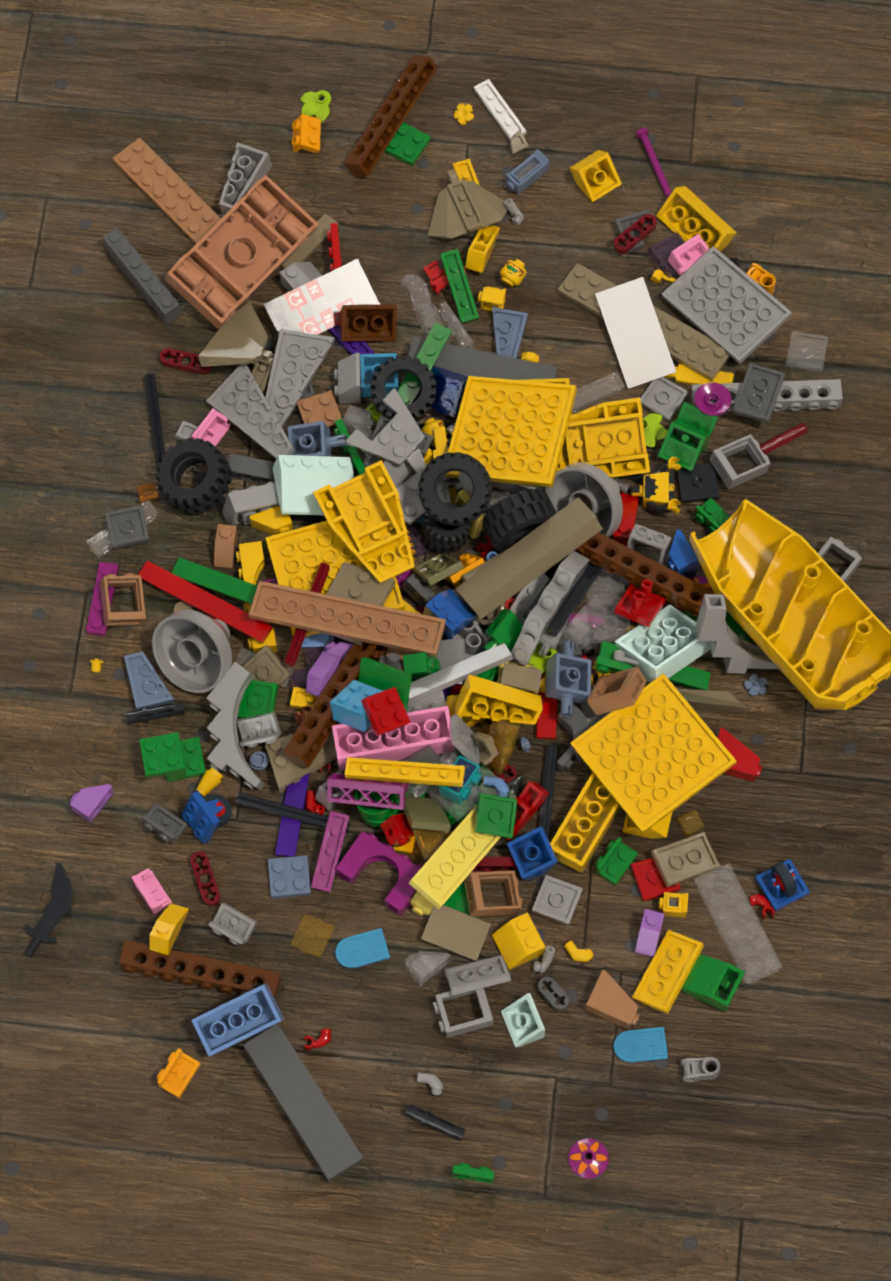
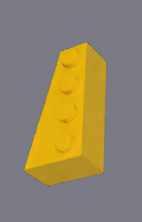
[454,674,543,724]

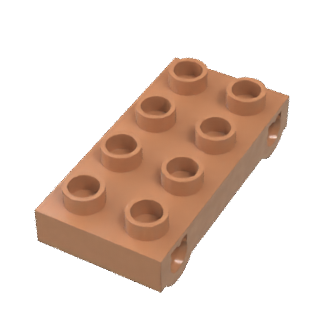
[165,174,319,330]

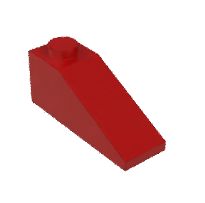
[613,493,639,547]

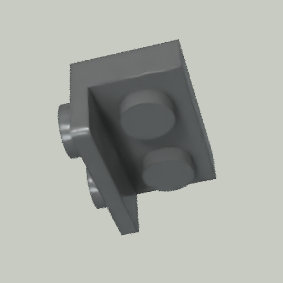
[400,574,436,609]

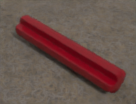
[760,423,808,454]

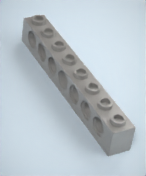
[691,379,843,412]

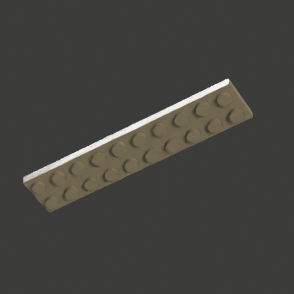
[557,263,730,381]

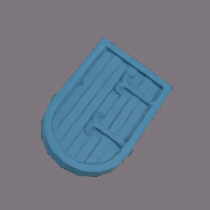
[335,928,390,969]
[614,1027,668,1063]

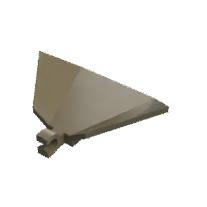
[427,169,508,239]
[198,302,274,367]

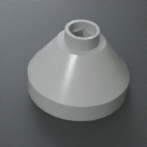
[545,463,623,537]
[152,610,232,693]

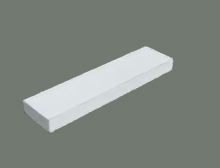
[474,79,526,141]

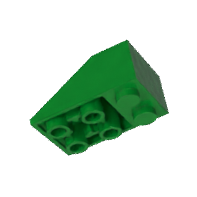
[681,954,745,1012]

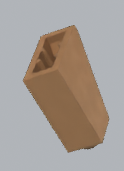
[586,970,640,1030]

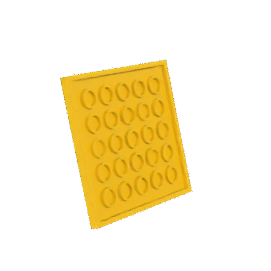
[444,376,577,487]
[266,521,405,637]
[570,673,737,834]

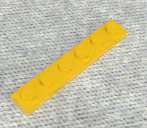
[345,757,465,787]

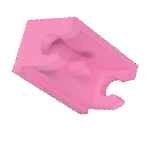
[667,234,709,275]
[191,408,231,446]
[132,868,172,914]

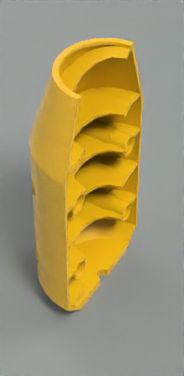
[689,499,891,710]

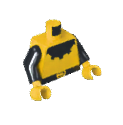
[632,457,681,515]

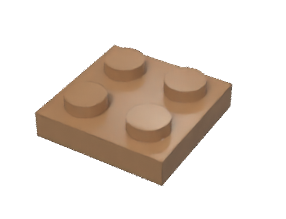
[297,390,342,429]

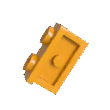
[291,114,321,153]
[157,1048,201,1099]

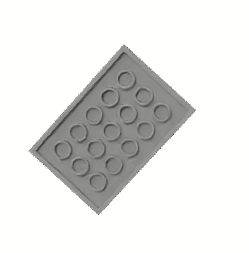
[661,246,792,364]

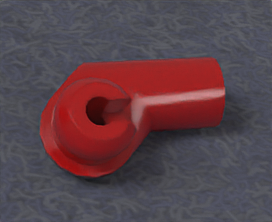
[306,790,325,815]

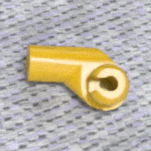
[564,941,593,962]

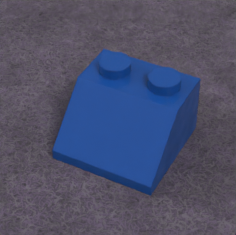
[667,529,698,578]
[423,589,477,640]
[507,826,558,881]

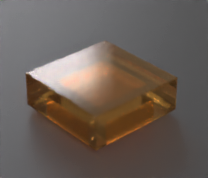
[137,482,159,502]

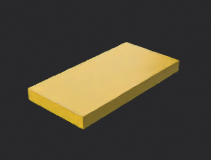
[632,930,704,1014]

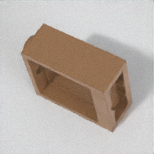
[100,573,146,626]
[587,667,647,716]
[464,871,522,917]

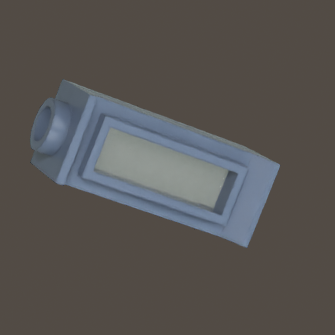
[505,149,550,195]

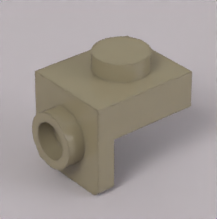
[473,732,499,765]

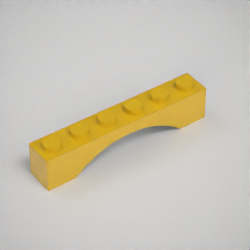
[236,541,277,655]

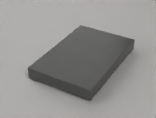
[733,363,785,424]

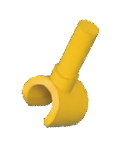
[651,269,677,283]

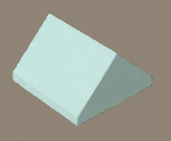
[501,993,545,1048]

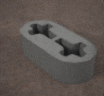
[538,977,569,1012]

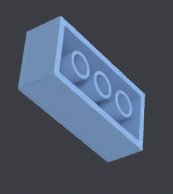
[192,983,285,1056]

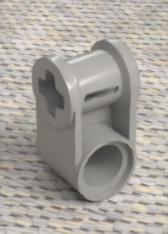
[681,1057,720,1082]

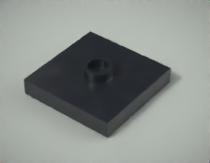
[676,463,719,503]

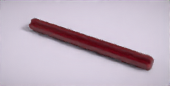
[284,562,330,667]

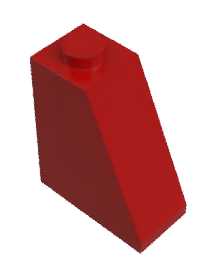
[718,728,762,782]

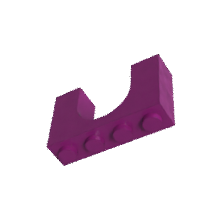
[336,831,423,917]

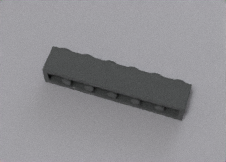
[102,228,182,325]

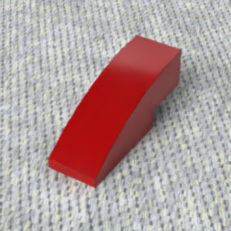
[506,781,549,841]

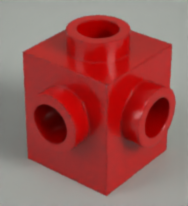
[381,814,415,846]

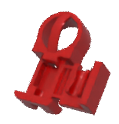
[423,260,466,296]

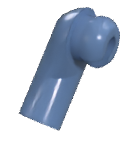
[484,776,509,797]

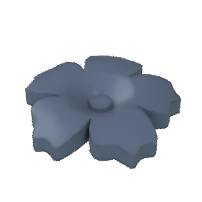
[744,674,768,697]

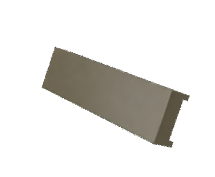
[455,497,603,619]

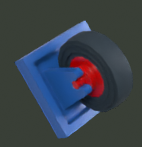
[182,791,232,844]
[755,859,810,912]

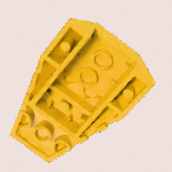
[557,397,650,477]
[313,460,415,583]

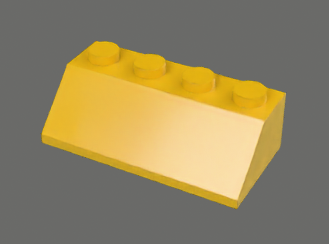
[656,186,737,252]

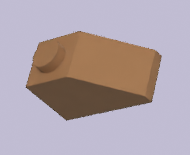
[214,524,238,570]

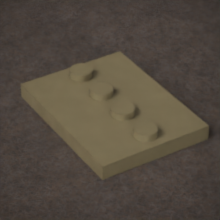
[326,562,396,646]

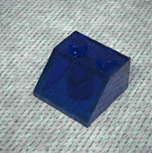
[431,366,468,417]

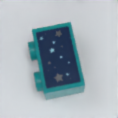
[439,755,482,805]

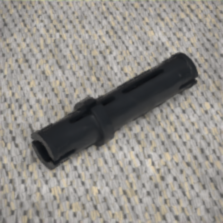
[125,702,185,725]
[405,1104,466,1141]

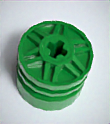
[355,790,401,828]

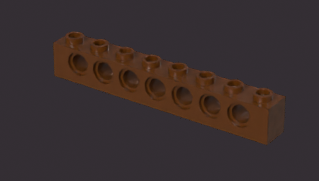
[344,55,437,177]
[574,532,714,618]
[283,642,388,768]
[119,940,281,1001]

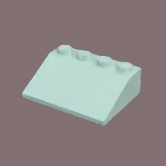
[272,455,353,515]
[615,605,711,683]

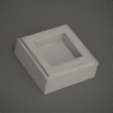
[175,421,198,442]

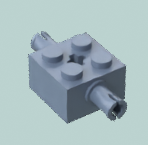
[288,421,348,457]
[545,641,591,717]

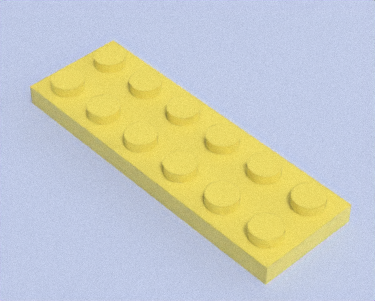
[409,805,500,909]

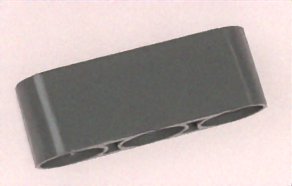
[226,454,275,485]

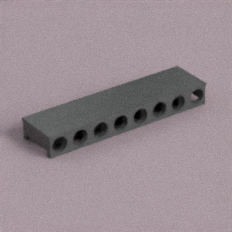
[406,337,558,390]
[243,1023,363,1183]

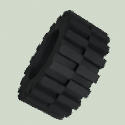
[370,355,436,422]

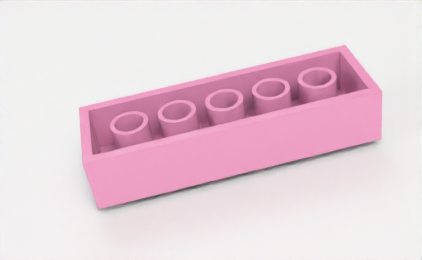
[332,706,455,771]

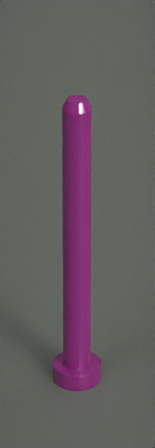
[636,128,672,198]

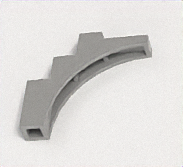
[511,551,590,666]
[695,594,779,674]
[206,662,265,790]

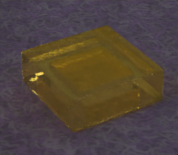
[678,810,705,836]

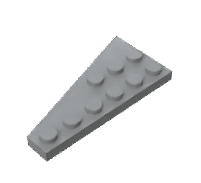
[265,329,335,428]
[206,364,295,459]

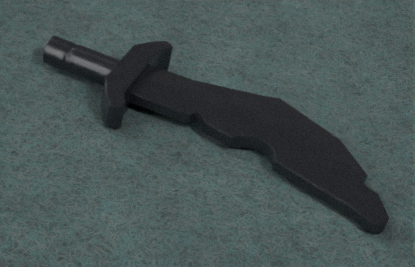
[25,863,73,958]

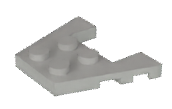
[345,388,425,466]
[396,448,427,526]

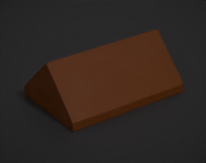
[338,304,397,341]

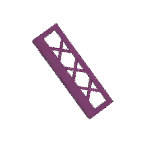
[327,773,409,810]

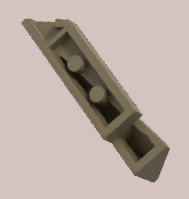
[677,689,746,713]

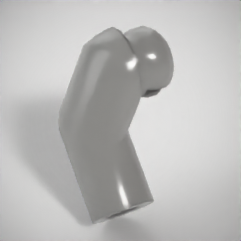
[504,198,524,225]
[533,946,555,974]
[417,1072,443,1095]

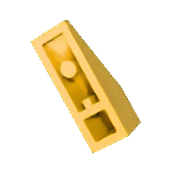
[465,225,500,273]
[150,903,189,955]

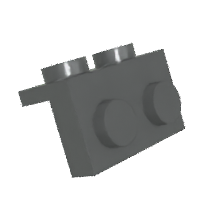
[141,803,188,845]

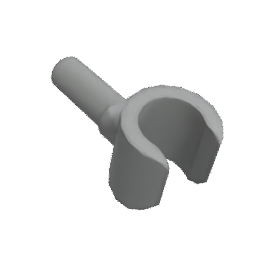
[613,650,639,666]

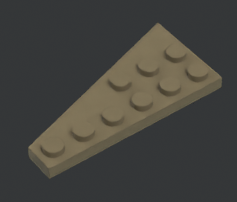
[264,722,343,792]

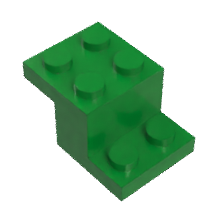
[658,402,719,471]
[139,732,206,782]

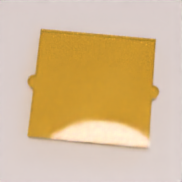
[290,914,335,958]

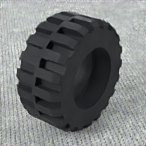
[156,438,232,514]
[418,452,492,526]
[482,488,557,553]

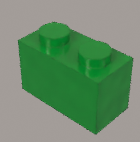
[403,652,441,680]

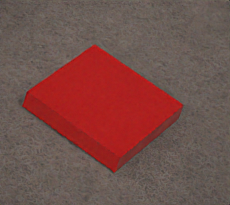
[631,858,681,902]

